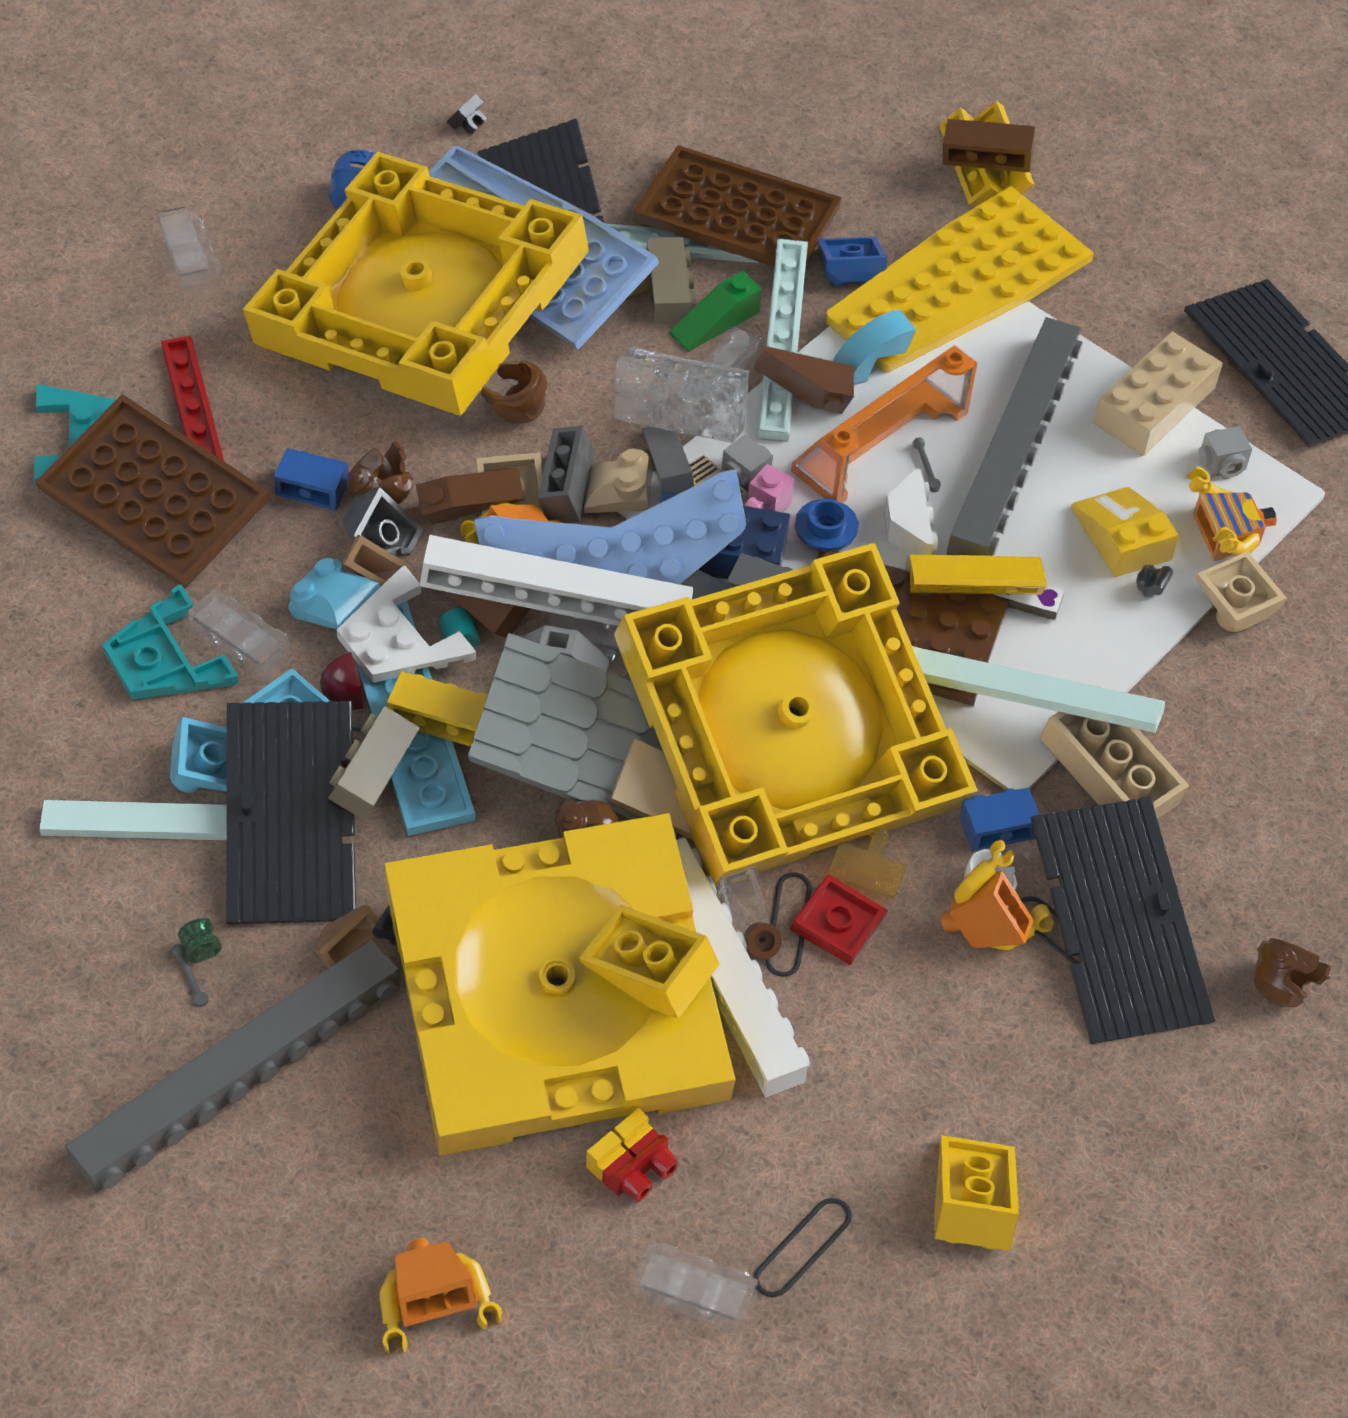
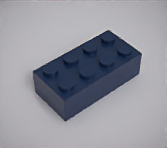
[659,492,790,580]

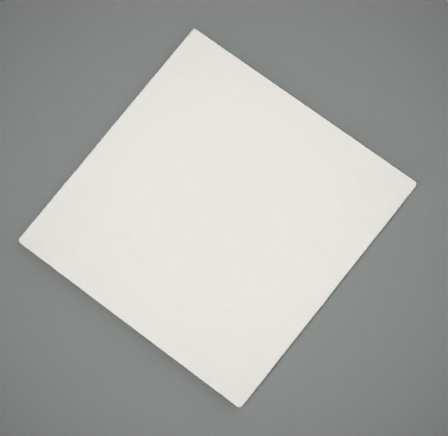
[618,301,1325,790]

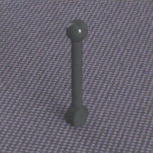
[913,437,941,492]
[171,944,208,1007]

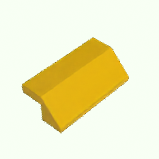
[939,100,1034,206]
[906,554,1047,595]

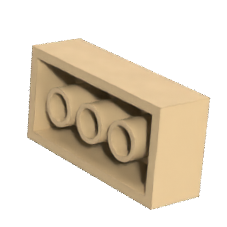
[1093,331,1223,456]
[1040,686,1189,819]

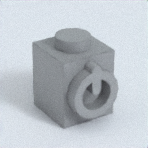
[1198,426,1252,478]
[721,434,773,492]

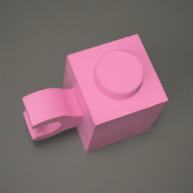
[744,464,794,512]

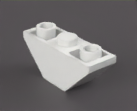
[884,469,938,555]

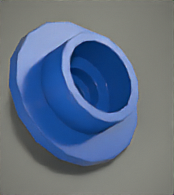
[794,498,859,552]

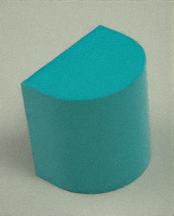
[439,608,480,647]

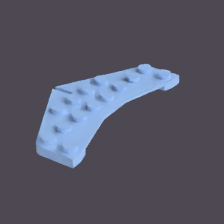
[474,469,746,585]

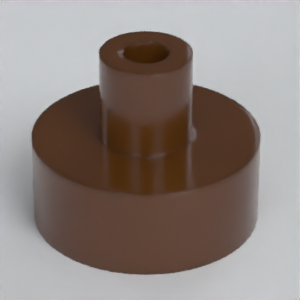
[744,922,782,959]

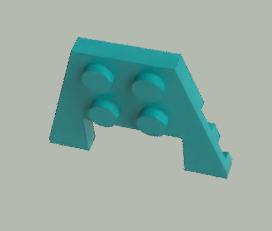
[34,385,116,485]
[102,584,239,700]

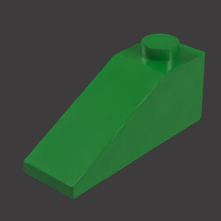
[669,271,762,352]

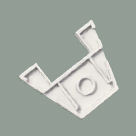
[337,566,476,683]

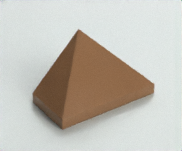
[342,535,413,587]
[315,905,380,969]

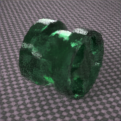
[178,918,222,963]

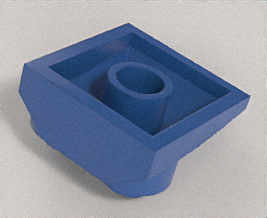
[818,236,887,286]

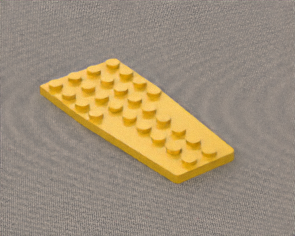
[826,186,1094,373]

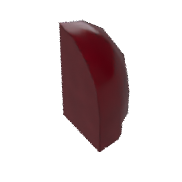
[320,652,363,710]

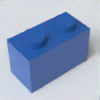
[274,448,349,510]
[959,787,1039,851]

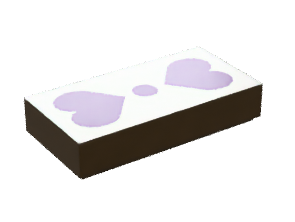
[993,585,1065,620]

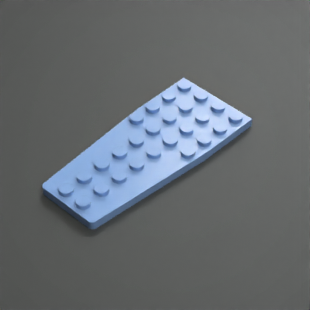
[429,146,659,350]

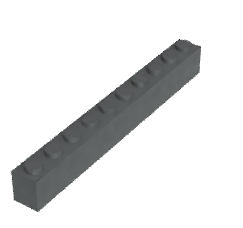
[947,317,1083,556]
[65,940,399,1193]

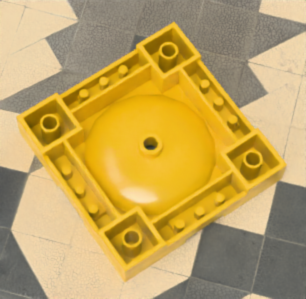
[243,151,589,416]
[614,542,978,887]
[385,813,736,1156]

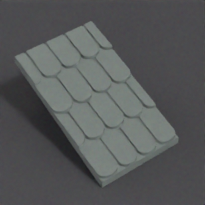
[468,633,679,840]

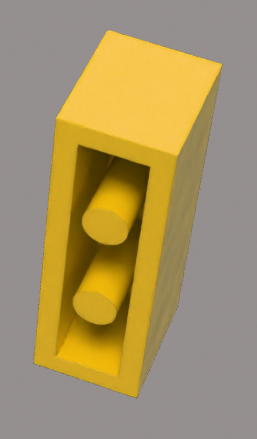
[387,671,488,747]

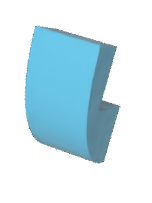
[833,309,916,384]

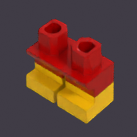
[586,1108,678,1203]

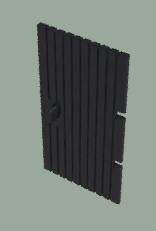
[477,119,604,223]
[1184,279,1348,447]
[226,701,356,924]
[1030,797,1215,1044]

